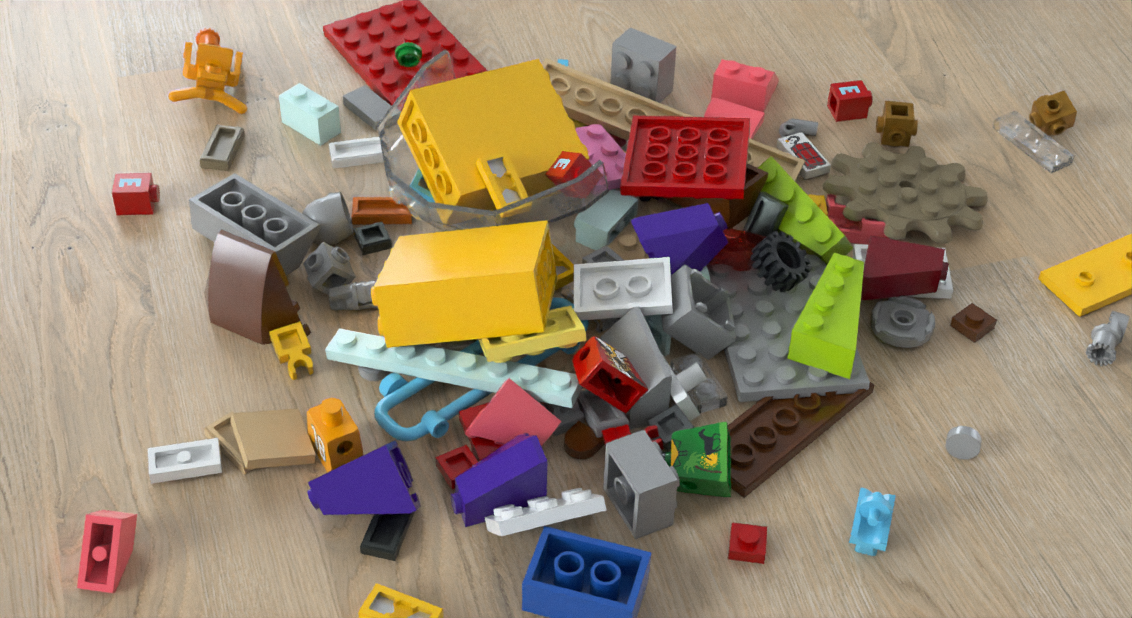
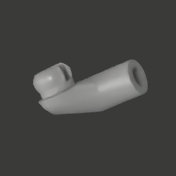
[779,118,818,137]

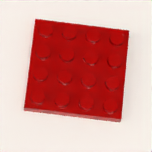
[620,115,750,200]

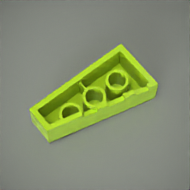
[749,156,854,266]
[787,253,864,379]

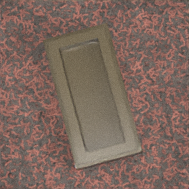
[199,125,245,171]

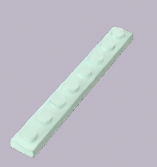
[325,328,583,408]

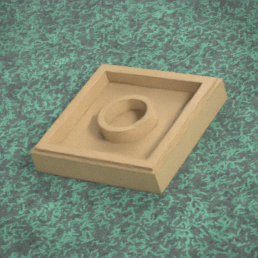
[231,408,316,469]

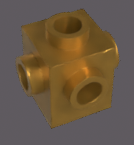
[1029,90,1077,138]
[876,101,918,147]

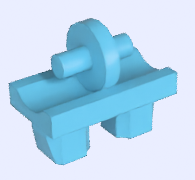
[849,487,896,556]

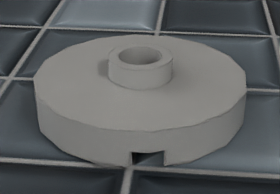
[871,296,935,348]

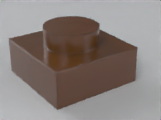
[950,303,997,343]

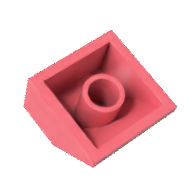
[711,59,779,112]

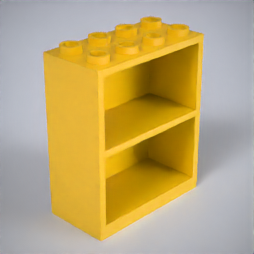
[397,59,590,224]
[371,220,557,348]

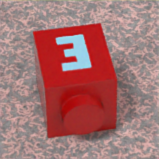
[827,80,873,122]
[545,151,601,197]
[112,173,160,215]

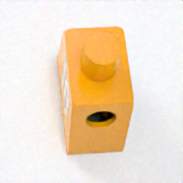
[307,398,364,473]

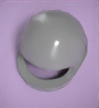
[302,192,354,246]

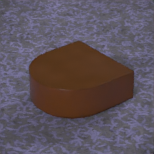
[564,421,605,459]

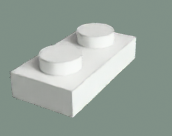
[148,438,222,484]

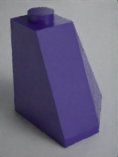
[631,203,728,275]
[450,433,548,527]
[307,440,421,515]

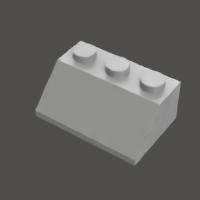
[600,306,672,429]

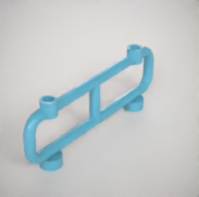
[374,297,589,441]

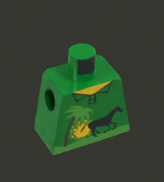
[662,422,731,497]

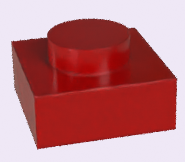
[436,445,478,490]
[728,522,767,564]

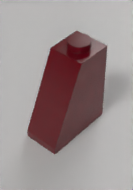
[861,235,949,300]

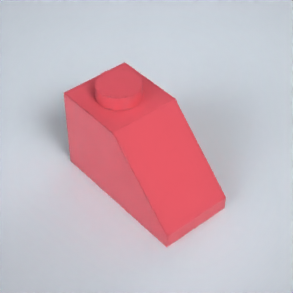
[77,510,137,593]

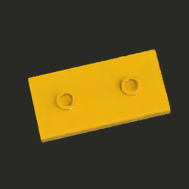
[1038,234,1132,317]

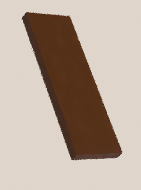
[728,381,874,498]

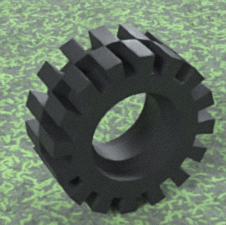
[751,231,811,292]

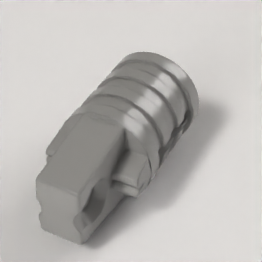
[329,280,378,311]

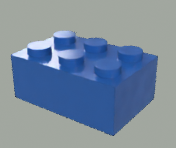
[522,526,652,618]

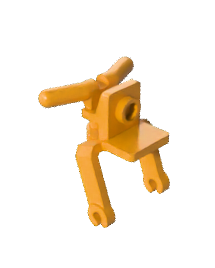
[168,42,247,114]

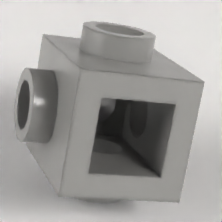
[303,242,356,295]

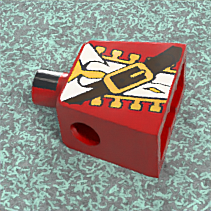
[572,336,648,414]

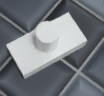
[662,355,707,421]

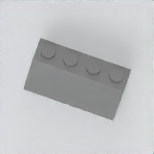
[189,173,320,275]

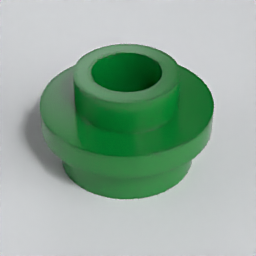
[395,42,422,67]

